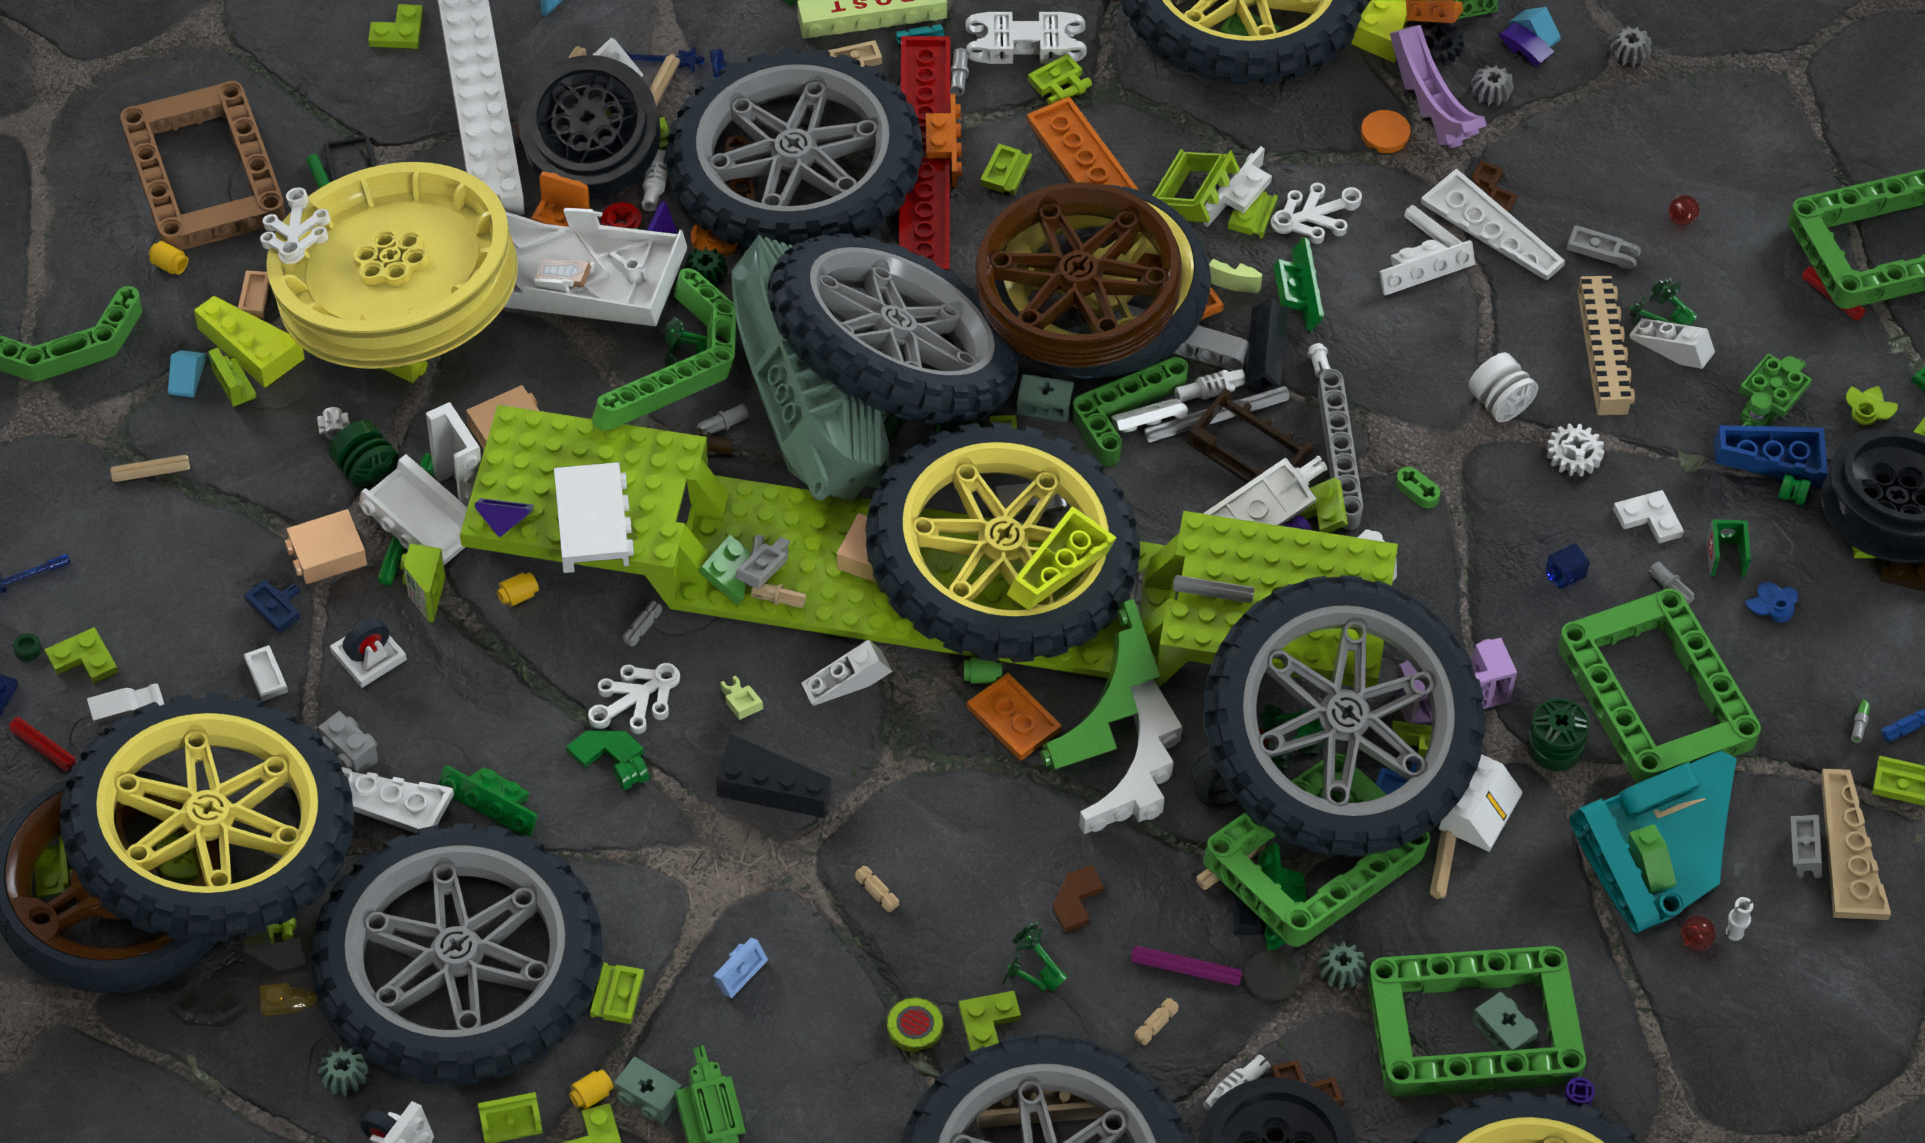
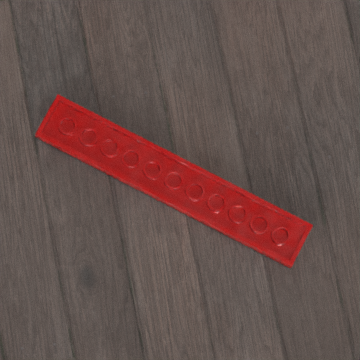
[899,36,950,271]

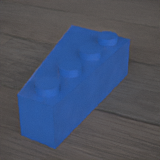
[1714,425,1828,489]

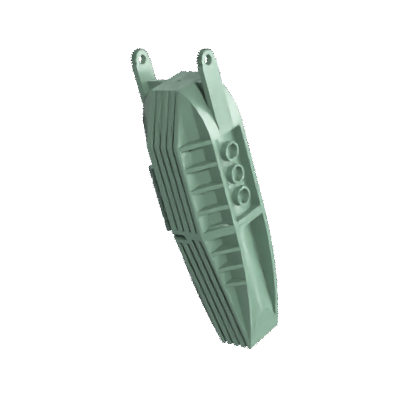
[732,235,892,501]

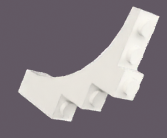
[1079,680,1182,834]

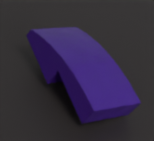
[1498,22,1554,68]

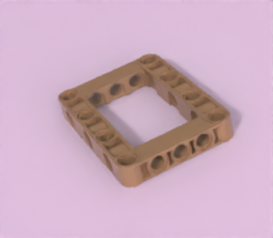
[120,81,286,251]

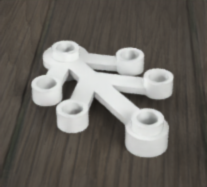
[1271,183,1362,244]
[260,188,331,264]
[588,663,680,734]

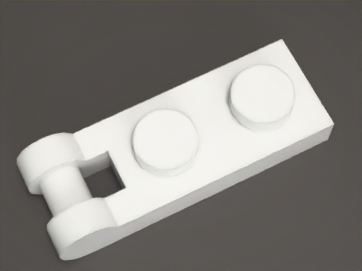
[1111,399,1188,432]

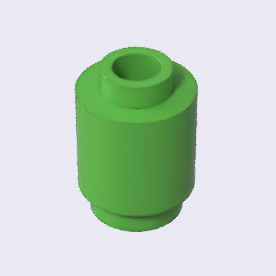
[964,657,1002,684]

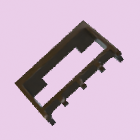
[1187,388,1315,483]

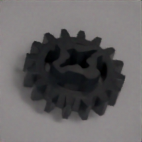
[1419,22,1464,65]

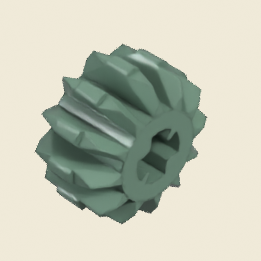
[1318,941,1367,991]
[318,1045,369,1097]

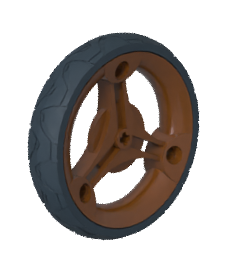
[0,771,240,994]

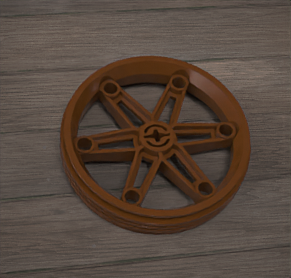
[975,182,1182,367]

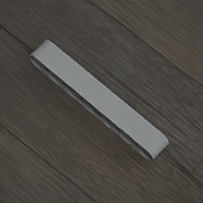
[1075,304,1249,371]
[1318,369,1363,530]

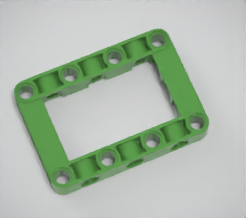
[1787,169,1925,309]
[1558,589,1761,784]
[1203,753,1430,947]
[1368,946,1586,1097]

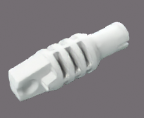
[642,150,668,212]
[1174,369,1245,402]
[1203,1055,1271,1111]

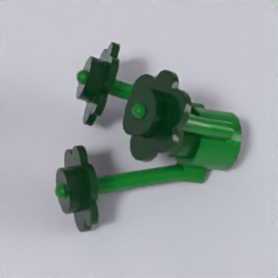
[1630,278,1697,326]

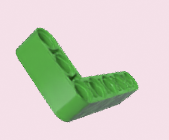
[1072,357,1188,467]

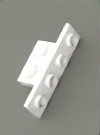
[1203,146,1272,227]
[1379,240,1476,295]

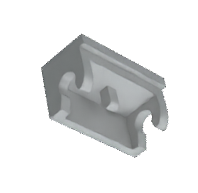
[1791,815,1823,879]

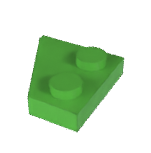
[698,535,750,605]

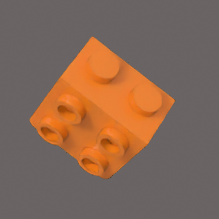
[1406,0,1463,23]
[531,171,590,227]

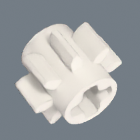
[317,407,350,440]

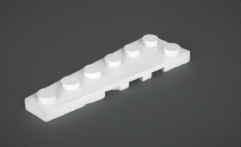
[1421,169,1565,281]
[283,767,454,833]

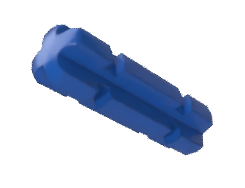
[1881,709,1925,742]

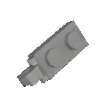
[735,537,790,589]

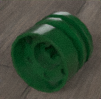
[328,420,399,491]
[1526,698,1590,771]

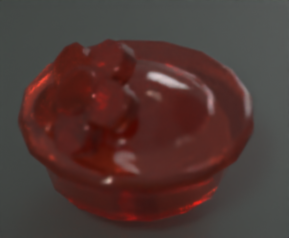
[1668,195,1700,225]
[1681,916,1716,951]

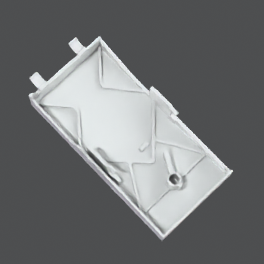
[504,208,688,326]

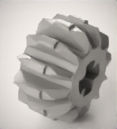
[1610,25,1652,67]
[1471,64,1514,106]

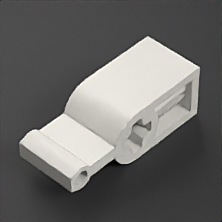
[87,684,164,734]

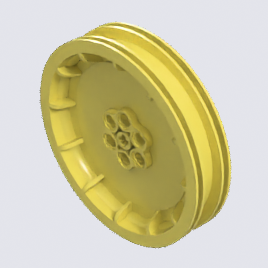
[267,162,518,369]

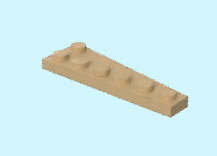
[1821,769,1891,920]

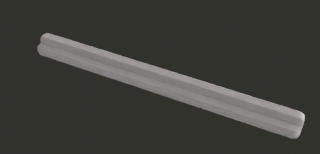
[1144,386,1290,443]

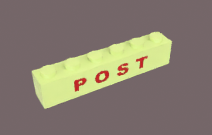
[797,0,947,39]

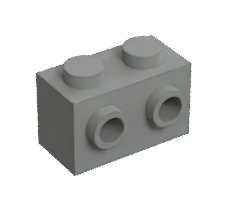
[318,711,378,774]

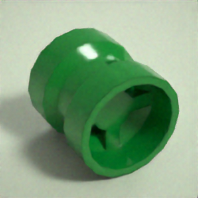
[1778,474,1811,506]
[613,755,649,791]

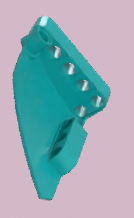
[1569,751,1737,933]

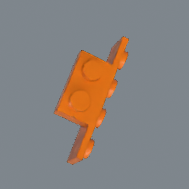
[926,94,962,187]

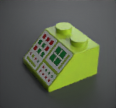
[401,544,446,622]

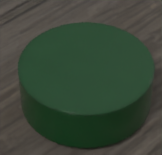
[13,633,42,661]

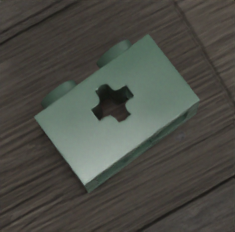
[1017,374,1074,422]
[1472,991,1538,1051]
[614,1057,682,1124]

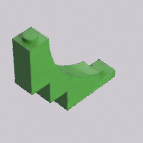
[1040,599,1160,771]

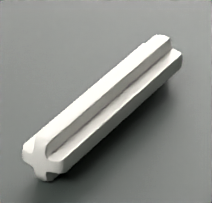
[1404,205,1463,248]

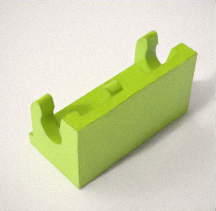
[478,1092,543,1143]

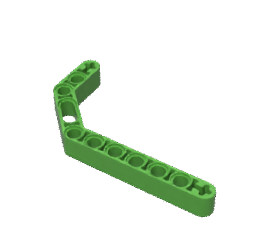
[592,268,736,431]
[0,286,142,382]

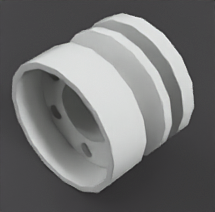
[1468,352,1539,422]

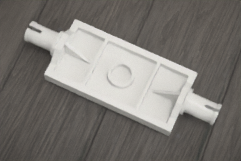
[1203,456,1328,526]

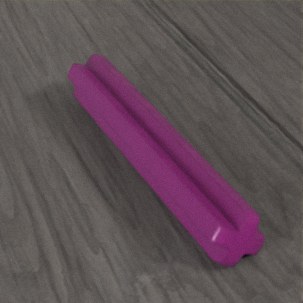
[1131,946,1242,986]

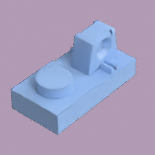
[713,938,768,998]

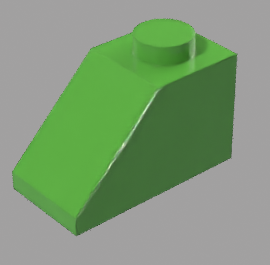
[1627,824,1676,894]

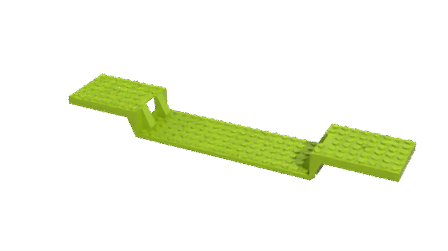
[460,405,1398,688]

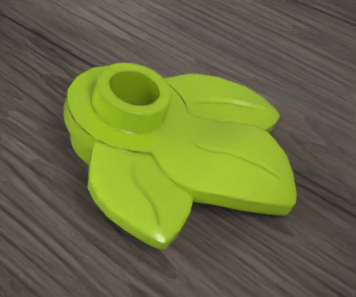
[1846,386,1898,425]

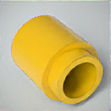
[148,241,188,275]
[497,572,539,607]
[569,1069,614,1110]

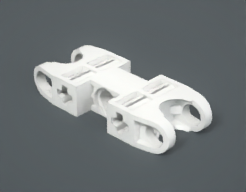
[966,12,1087,64]

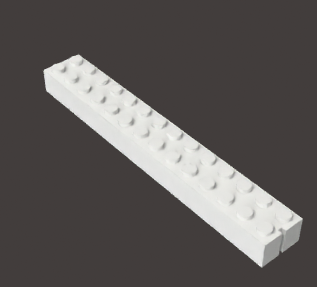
[437,0,525,215]

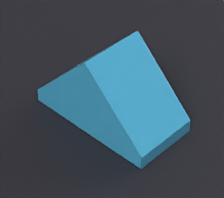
[1508,7,1561,48]
[168,350,207,398]

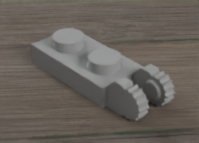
[1566,225,1641,270]

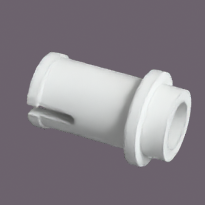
[1307,343,1331,378]

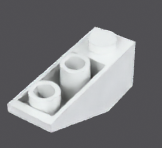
[1629,318,1715,369]
[801,639,892,706]

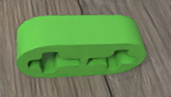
[1396,467,1441,509]

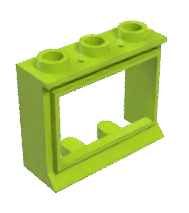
[1152,149,1240,223]

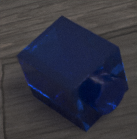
[1545,543,1590,589]

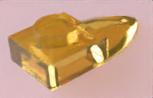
[260,983,318,1016]

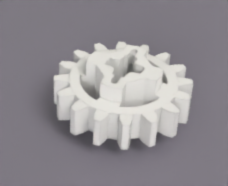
[1546,424,1604,476]

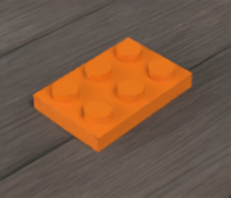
[967,673,1062,761]

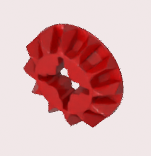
[601,202,642,229]

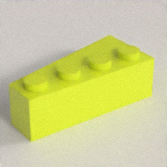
[1351,0,1407,63]
[194,296,305,388]
[1006,506,1117,610]

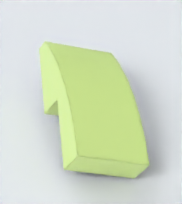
[1209,259,1262,293]

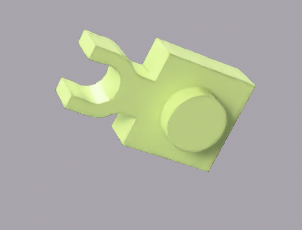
[720,676,763,720]

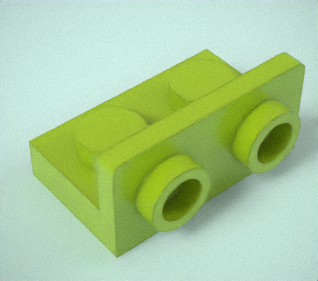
[208,347,256,407]
[35,836,73,899]

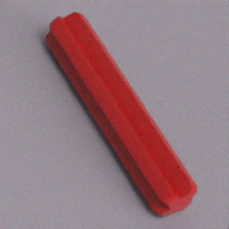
[1802,266,1866,321]
[9,717,77,771]

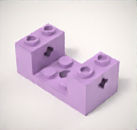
[1394,638,1517,725]

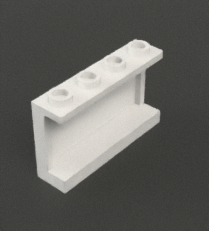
[426,402,481,508]
[359,454,467,565]
[554,462,634,573]

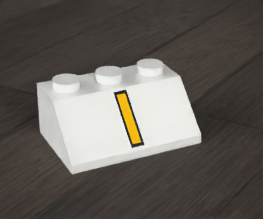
[1439,755,1523,852]

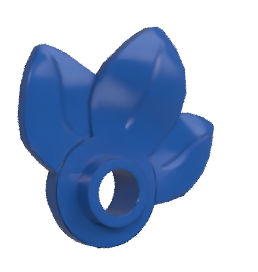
[1745,582,1798,623]

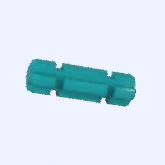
[896,24,944,46]

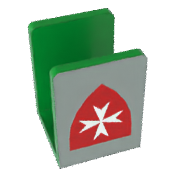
[1707,519,1751,577]

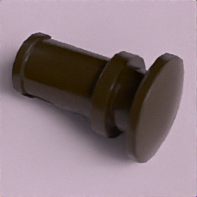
[695,428,734,455]

